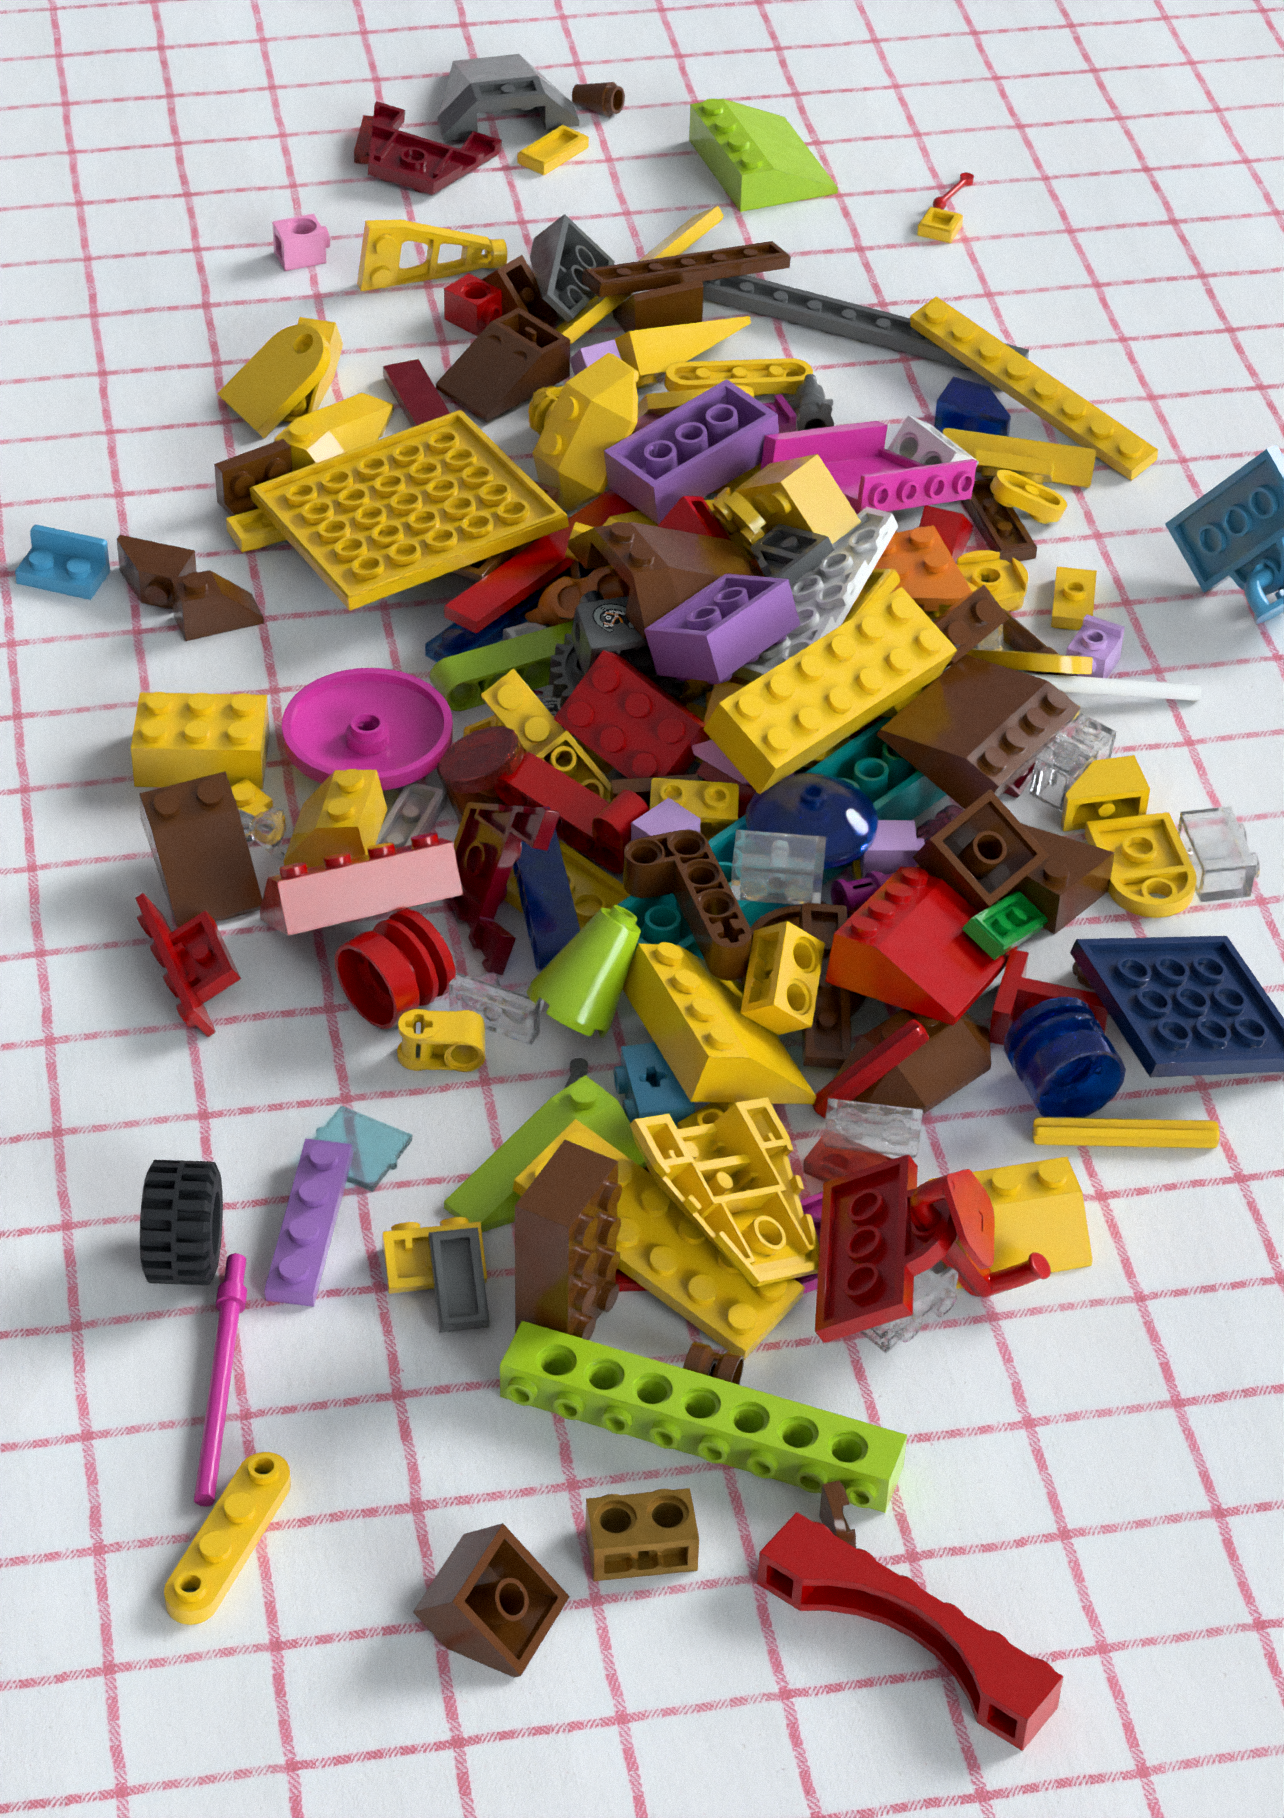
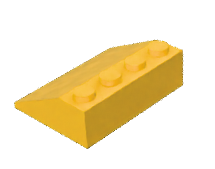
[623,942,816,1104]

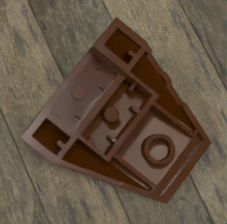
[567,522,763,639]

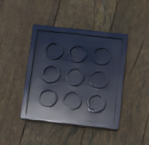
[1070,936,1284,1078]

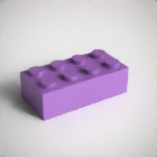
[604,379,779,524]

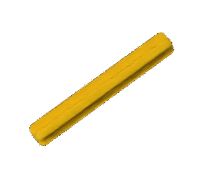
[1032,1117,1220,1149]

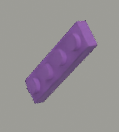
[265,1138,353,1307]

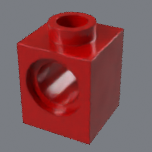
[444,273,502,336]

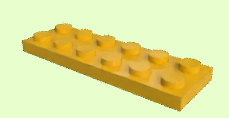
[513,1119,805,1360]

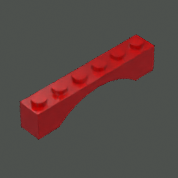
[757,1512,1063,1751]

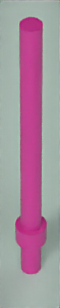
[194,1253,247,1507]

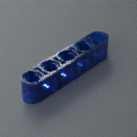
[513,806,580,972]

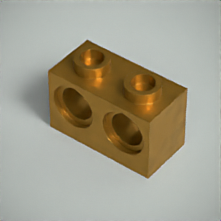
[585,1488,699,1582]

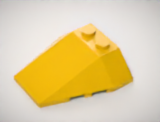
[629,1097,820,1287]

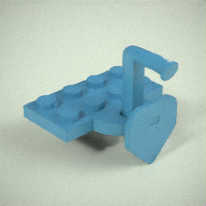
[1165,445,1284,625]

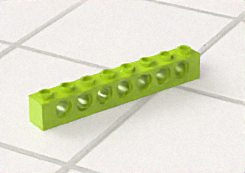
[500,1321,907,1513]

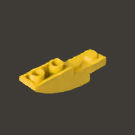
[480,668,611,803]

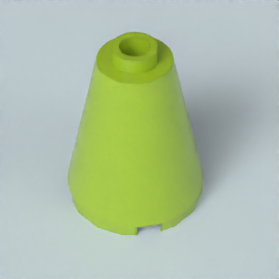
[526,905,641,1038]

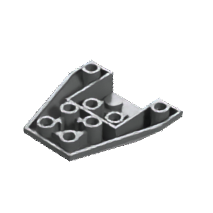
[437,54,579,142]

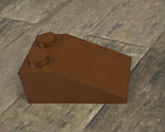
[139,771,262,928]

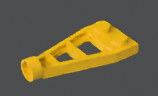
[357,219,507,291]

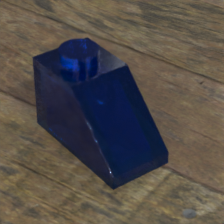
[934,376,1011,437]

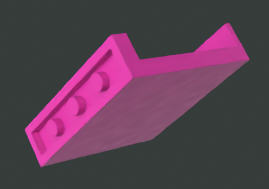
[760,421,977,514]

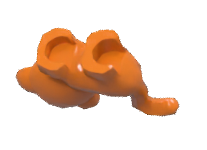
[524,567,630,626]

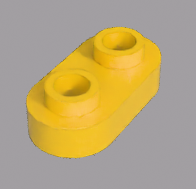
[990,470,1067,524]

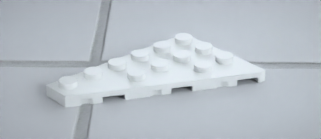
[732,507,898,682]

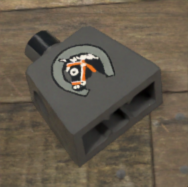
[571,590,655,676]

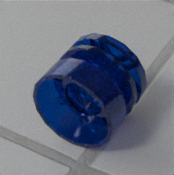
[1003,996,1126,1118]

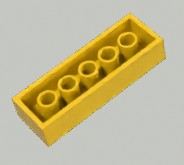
[703,587,957,795]

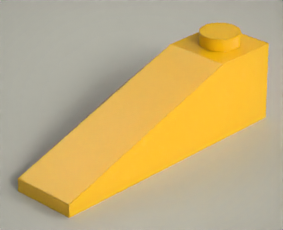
[614,316,751,389]
[274,393,394,472]

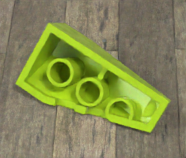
[444,1075,647,1232]

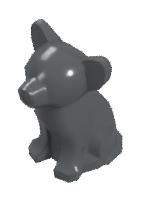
[786,374,834,431]

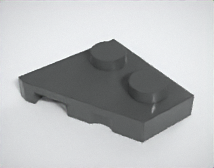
[750,524,834,586]

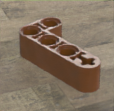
[623,829,752,981]

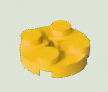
[712,487,766,560]
[957,550,1029,611]

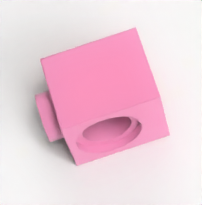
[272,213,330,271]

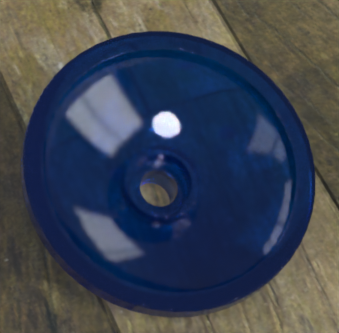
[745,773,878,869]

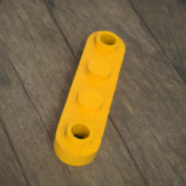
[664,358,813,396]
[164,1452,291,1625]

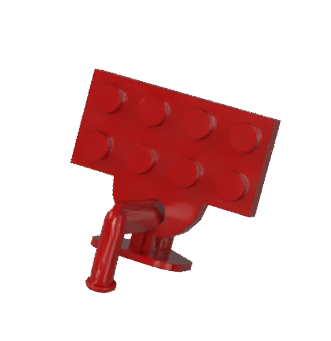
[815,1154,1051,1343]

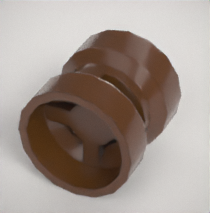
[683,1341,744,1385]

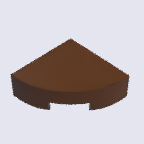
[819,1480,856,1548]

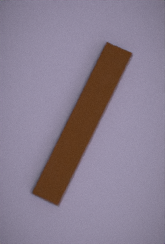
[582,241,791,298]

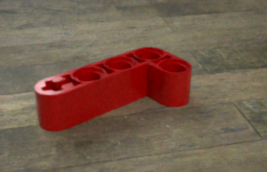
[493,751,650,874]

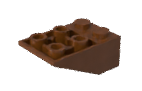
[436,307,570,422]

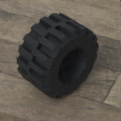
[140,1159,223,1285]

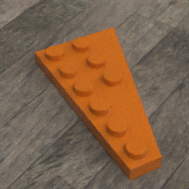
[749,525,972,611]

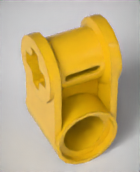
[397,1009,486,1072]

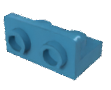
[15,524,110,600]

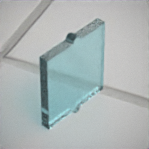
[314,1106,412,1192]

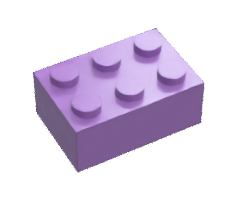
[644,574,800,684]

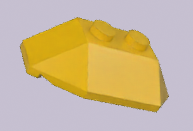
[532,353,639,511]

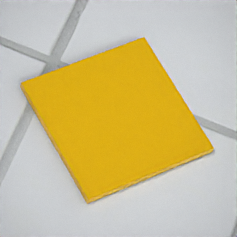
[249,410,569,611]

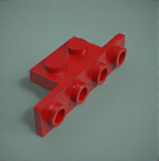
[135,893,241,1037]

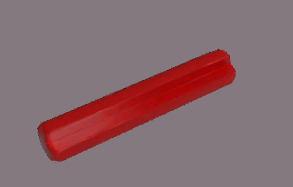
[812,1019,929,1119]

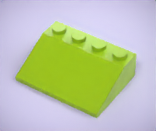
[689,98,838,212]

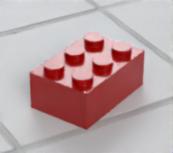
[553,650,710,779]

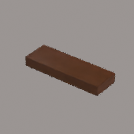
[961,478,1037,563]

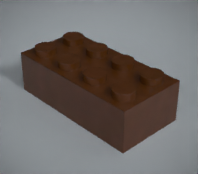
[515,1140,622,1340]

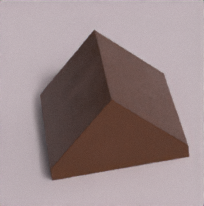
[612,279,704,333]

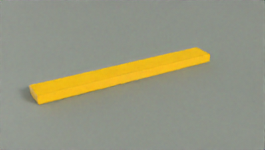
[555,206,724,345]

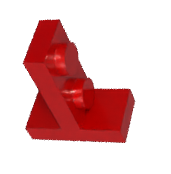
[989,949,1109,1046]

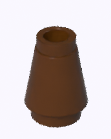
[572,82,625,116]

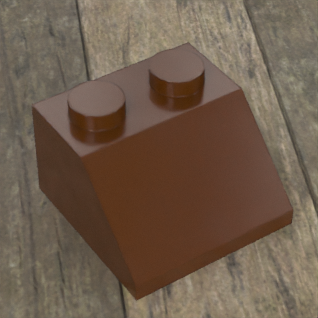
[912,789,1049,912]
[413,1523,570,1678]

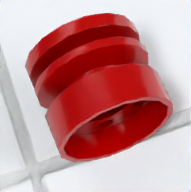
[335,908,456,1029]

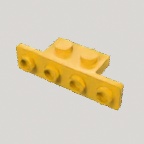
[943,428,1096,488]

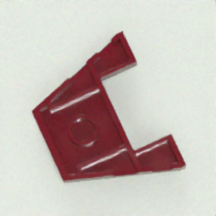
[367,101,502,195]
[447,802,560,975]

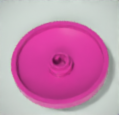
[282,668,453,791]

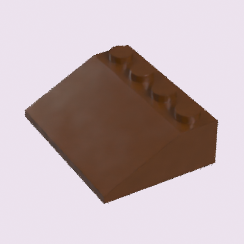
[877,654,1081,809]

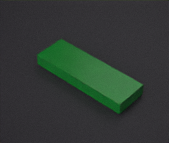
[962,891,1049,960]

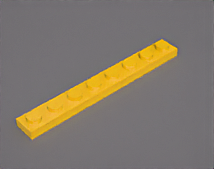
[910,296,1158,481]

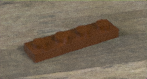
[799,902,851,1069]

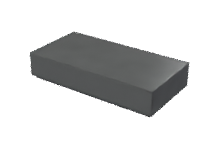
[428,1227,490,1333]

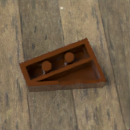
[1001,823,1115,934]

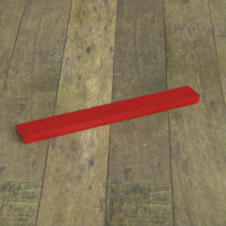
[444,489,639,633]

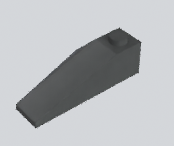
[529,214,615,322]

